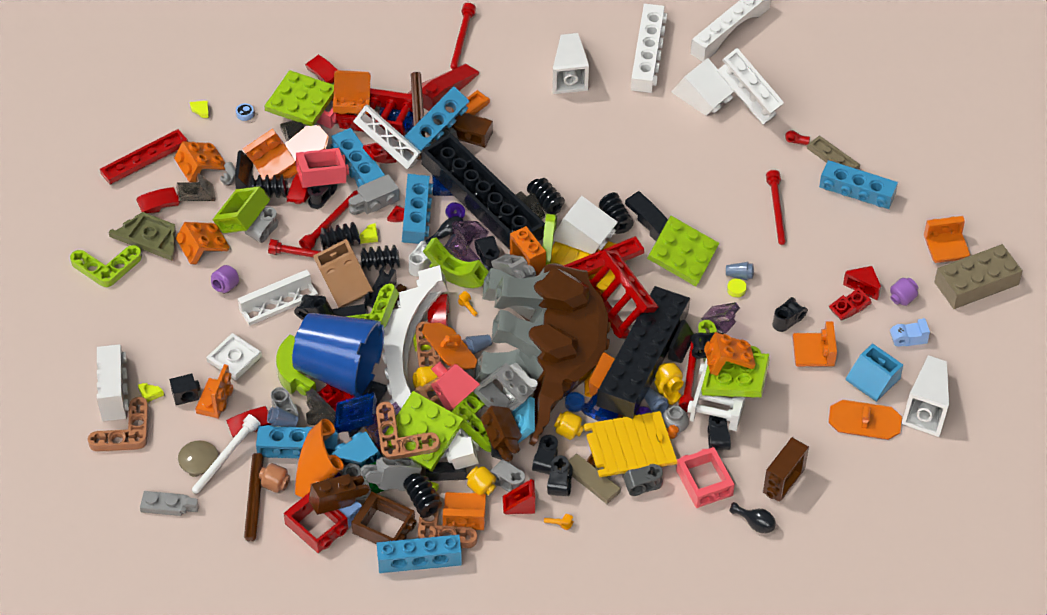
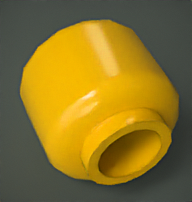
[412,366,437,392]
[554,411,584,440]
[466,466,496,496]

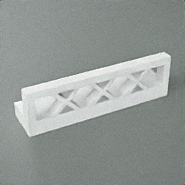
[353,105,421,169]
[238,270,318,326]

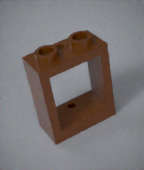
[763,437,809,502]
[351,492,417,544]

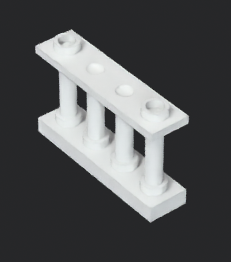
[717,48,784,125]
[687,358,746,431]

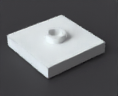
[206,333,262,380]

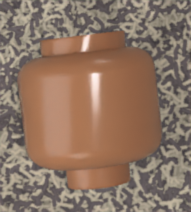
[258,463,290,493]

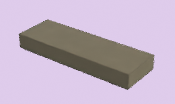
[807,135,860,170]
[563,453,621,504]

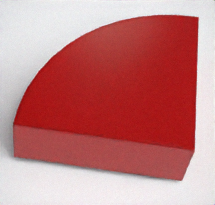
[387,205,404,222]

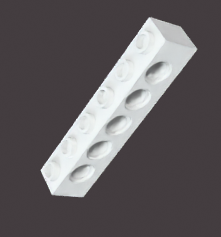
[631,4,667,93]

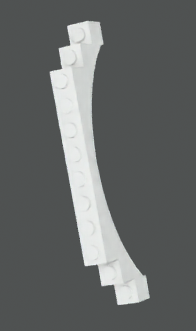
[382,265,479,469]

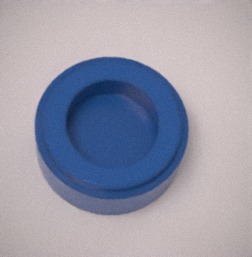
[565,392,585,412]

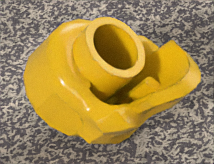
[654,363,684,405]

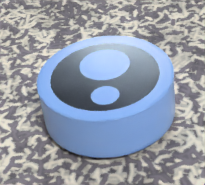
[236,103,254,121]

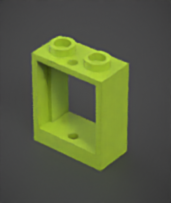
[212,186,270,233]

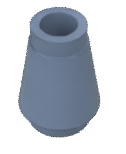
[726,262,754,280]
[462,334,492,354]
[644,387,669,414]
[267,406,298,427]

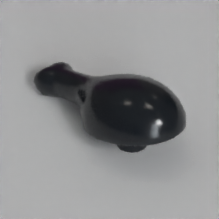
[425,216,463,244]
[729,502,776,533]

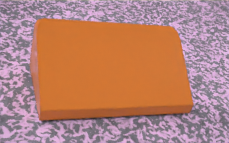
[589,352,615,396]

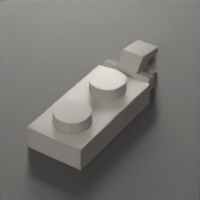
[140,491,199,516]

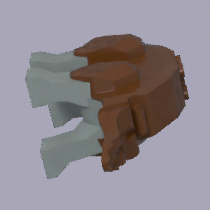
[475,263,611,446]

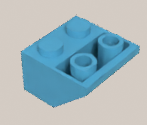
[846,343,904,402]
[332,431,384,468]

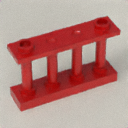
[336,88,413,137]
[589,250,658,339]

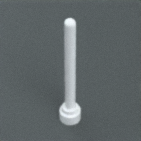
[192,414,261,494]

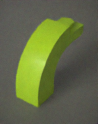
[423,237,489,288]
[276,334,317,399]

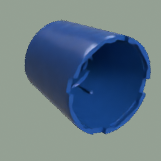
[292,313,384,398]

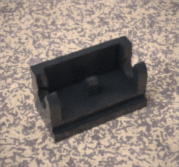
[364,267,397,308]

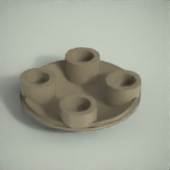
[178,440,218,477]

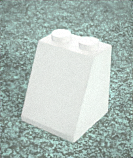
[671,58,734,116]
[553,195,617,254]

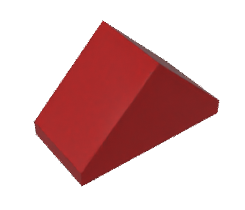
[843,266,881,300]
[502,479,535,515]

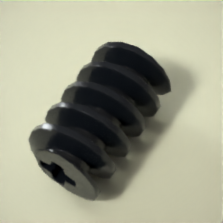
[250,175,288,198]
[527,178,565,215]
[599,192,634,234]
[320,222,360,250]
[361,245,400,271]
[403,473,442,518]

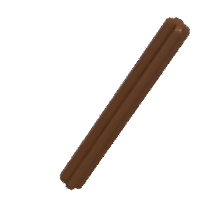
[410,72,425,160]
[244,453,264,542]

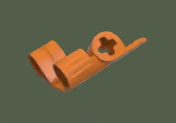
[295,419,344,498]

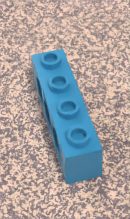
[405,86,469,152]
[330,128,385,188]
[819,160,898,209]
[402,174,433,244]
[256,425,340,459]
[376,535,462,573]

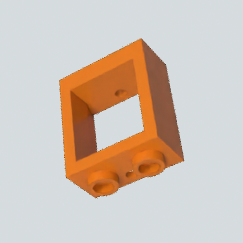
[510,226,546,277]

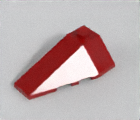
[407,64,479,111]

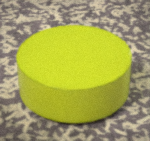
[727,279,746,298]

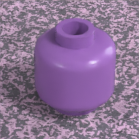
[211,265,239,293]
[890,278,919,306]

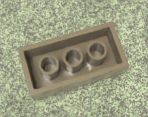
[934,244,1023,309]

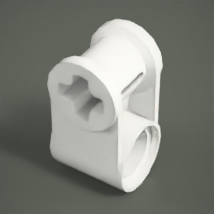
[409,241,432,276]

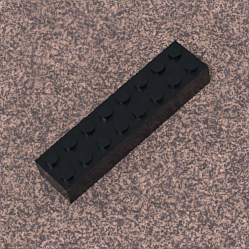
[421,133,545,250]
[596,286,690,419]

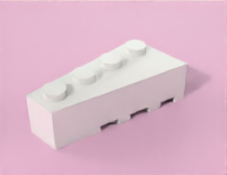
[97,344,129,422]

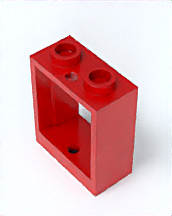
[283,492,348,553]

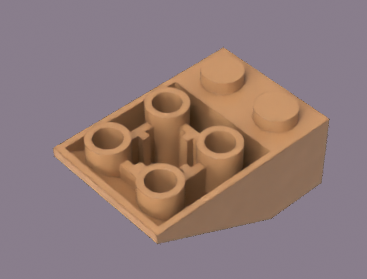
[313,239,373,308]

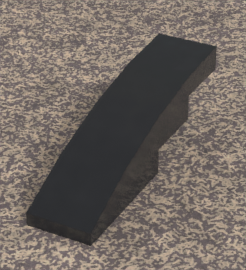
[625,191,668,241]

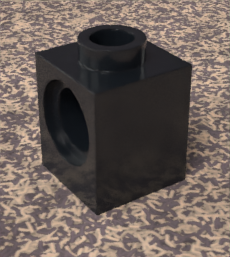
[169,373,201,406]

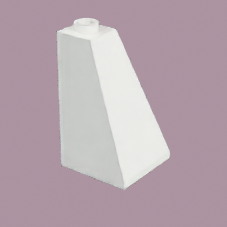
[552,33,589,94]
[901,355,949,437]

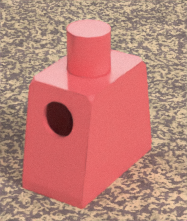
[431,361,480,411]

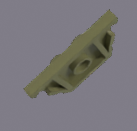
[109,212,176,261]

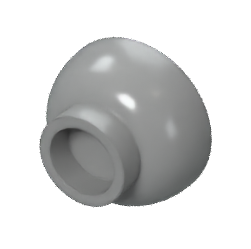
[662,406,689,433]

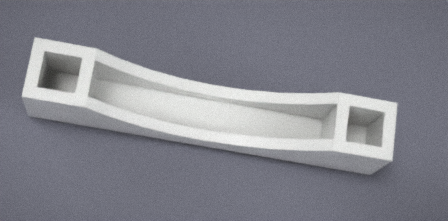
[691,0,771,62]

